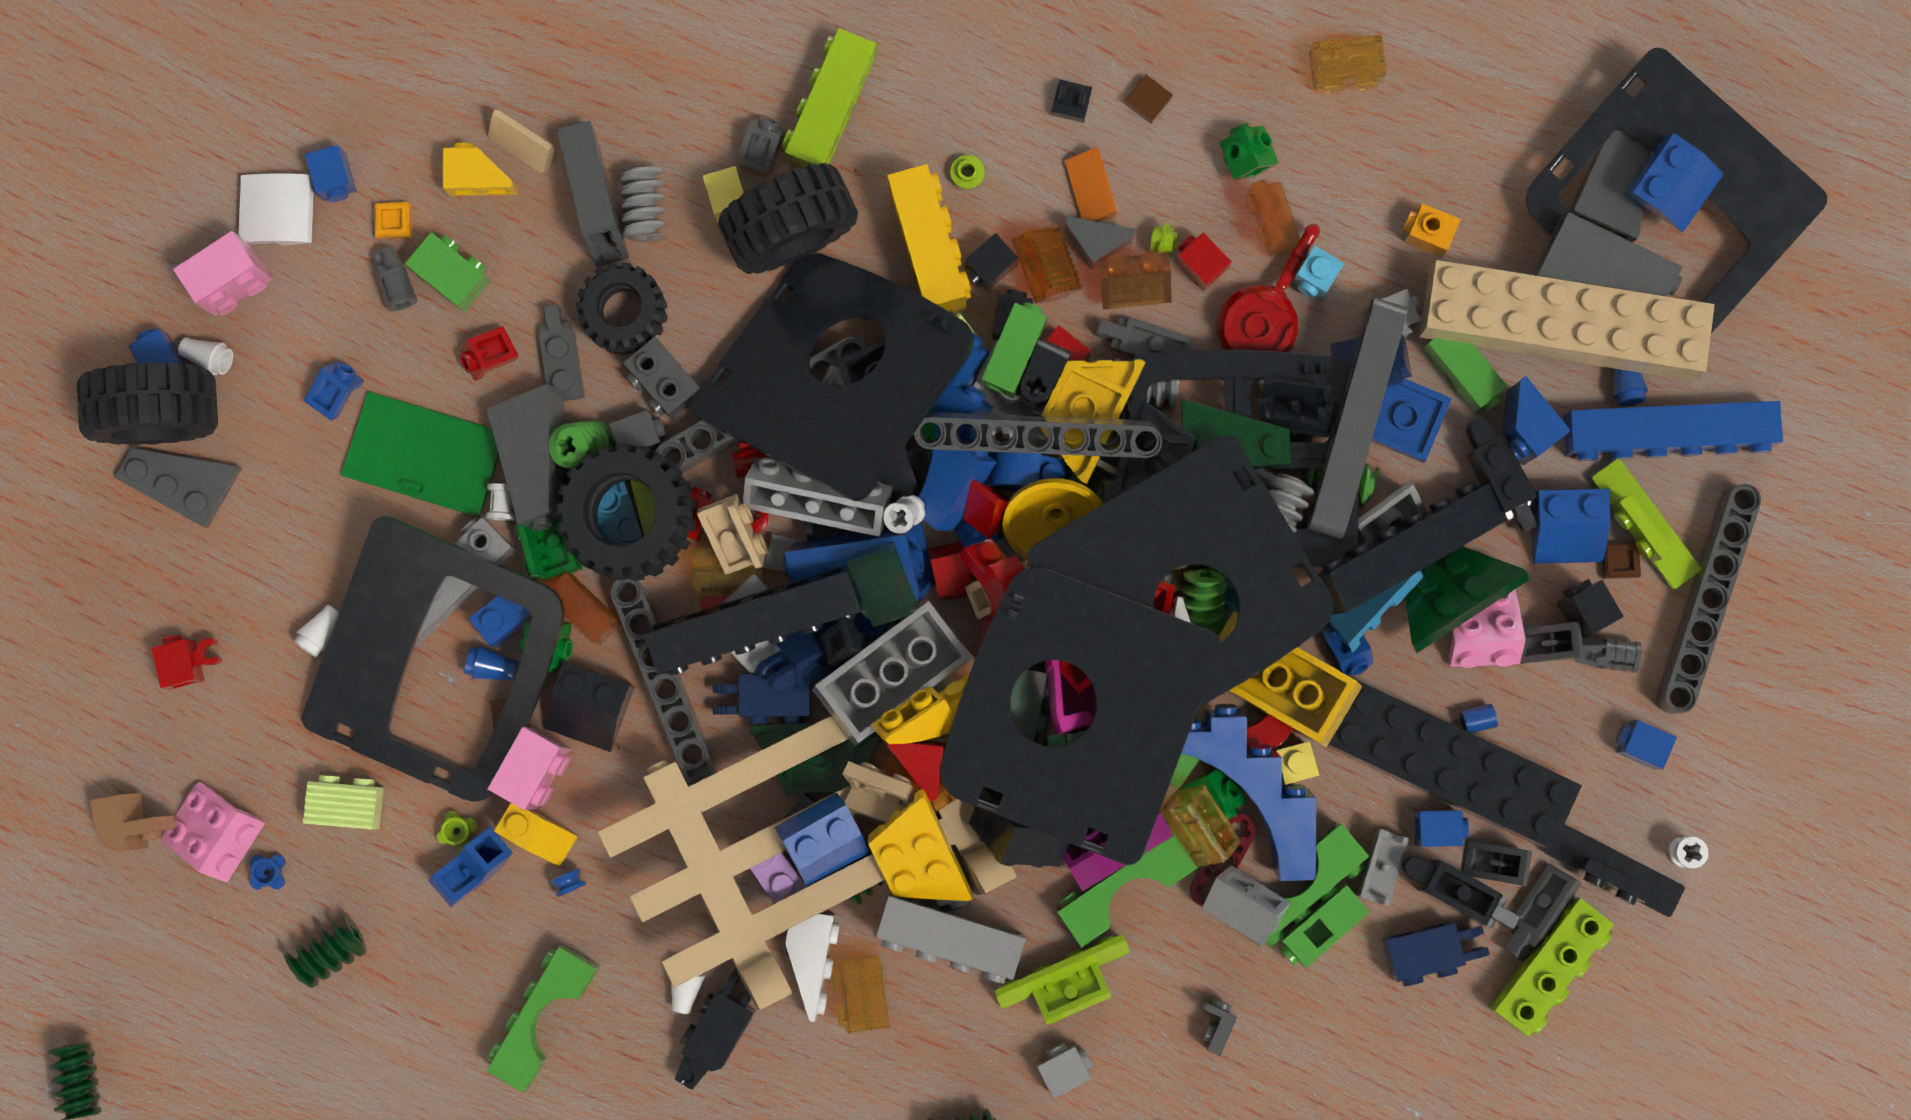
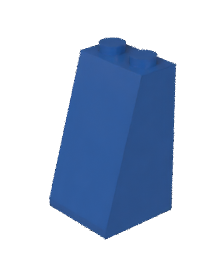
[783,521,935,611]

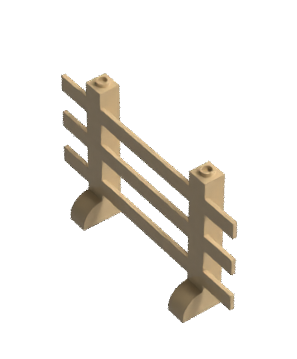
[598,659,1017,1010]

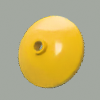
[1003,478,1103,560]

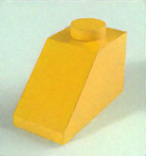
[443,143,518,196]
[494,803,579,866]

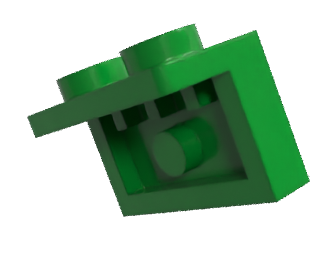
[515,515,583,582]

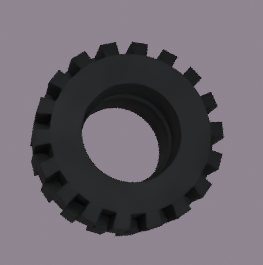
[576,262,668,355]

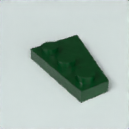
[1180,399,1291,468]

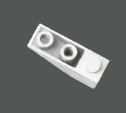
[785,912,840,1022]

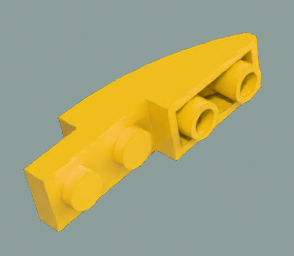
[870,673,970,744]

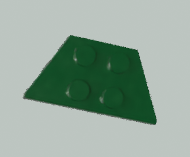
[1405,546,1529,653]
[751,722,880,795]

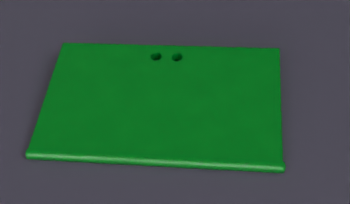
[341,391,499,518]

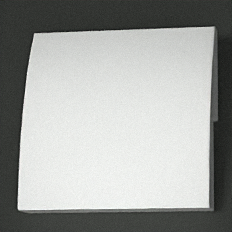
[238,174,314,246]

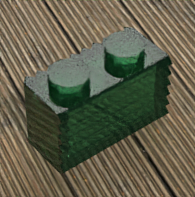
[847,541,919,627]

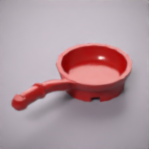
[1216,223,1320,352]

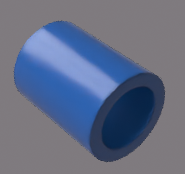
[1460,703,1498,734]

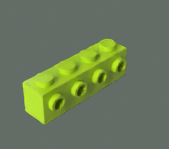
[782,28,878,167]
[1488,897,1615,1037]

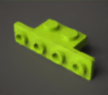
[1591,459,1701,589]
[994,935,1130,1026]

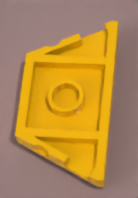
[1038,360,1145,485]
[868,789,972,901]

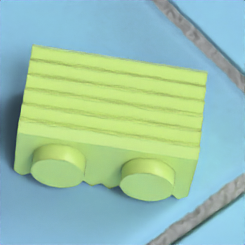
[303,775,384,830]

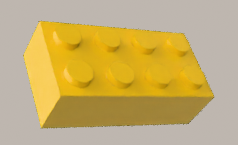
[887,164,971,313]
[1219,611,1362,747]

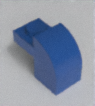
[984,452,1066,492]
[428,826,513,907]

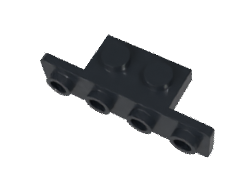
[1544,825,1685,917]

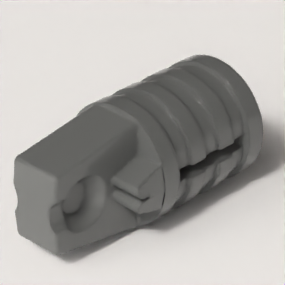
[372,246,418,312]
[1575,638,1642,673]

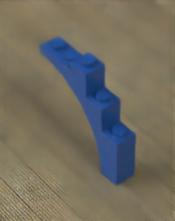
[919,333,997,531]
[1182,704,1316,881]

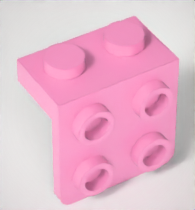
[1448,589,1526,668]
[162,782,265,882]

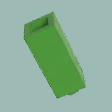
[981,302,1047,399]
[1423,338,1508,413]
[1280,884,1370,968]

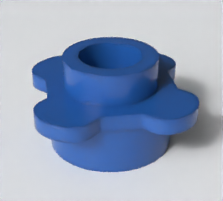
[250,855,285,890]

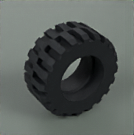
[718,163,858,274]
[76,362,218,445]
[555,443,697,581]

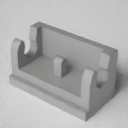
[1355,829,1409,906]
[1202,865,1290,946]

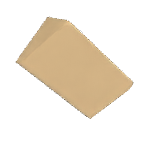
[488,110,557,174]

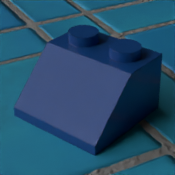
[1624,133,1724,232]
[1502,376,1571,466]
[1531,489,1611,564]
[775,793,869,887]

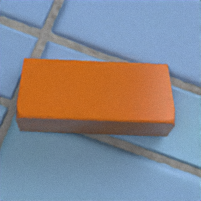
[1064,147,1117,222]

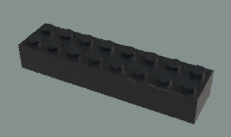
[1292,677,1582,850]

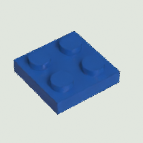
[1372,378,1452,463]

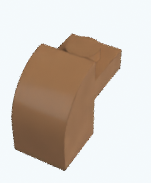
[90,793,176,851]

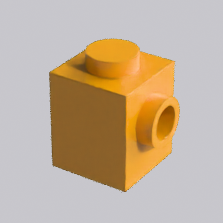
[1402,203,1461,258]

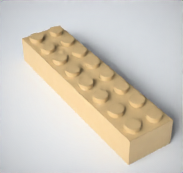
[1419,260,1715,381]

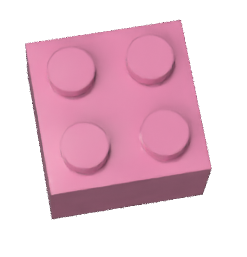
[173,231,273,316]
[488,727,571,810]

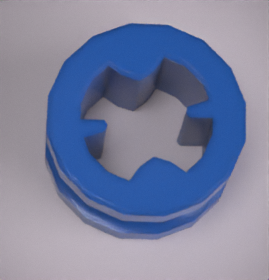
[550,868,586,897]

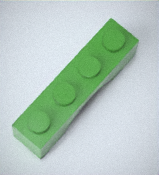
[1255,823,1369,947]
[1056,832,1198,948]
[486,945,600,1093]

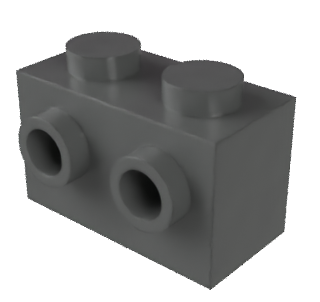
[624,336,700,420]

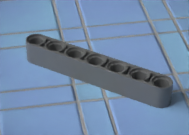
[1307,297,1408,539]
[656,337,866,473]
[914,412,1162,458]
[1656,483,1761,714]
[611,579,719,787]

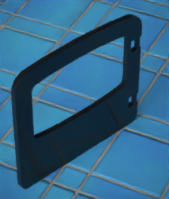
[1525,47,1828,334]
[302,516,565,802]

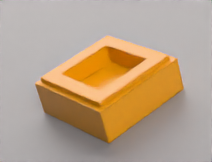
[375,202,412,239]

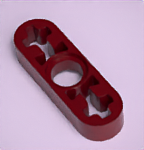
[1189,814,1257,907]

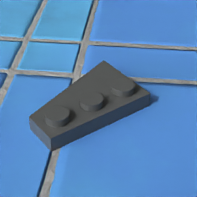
[115,448,242,528]

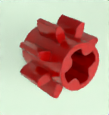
[732,442,769,478]

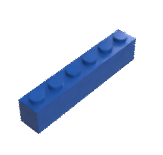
[1563,401,1783,462]

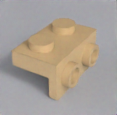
[697,494,768,575]
[842,761,916,823]

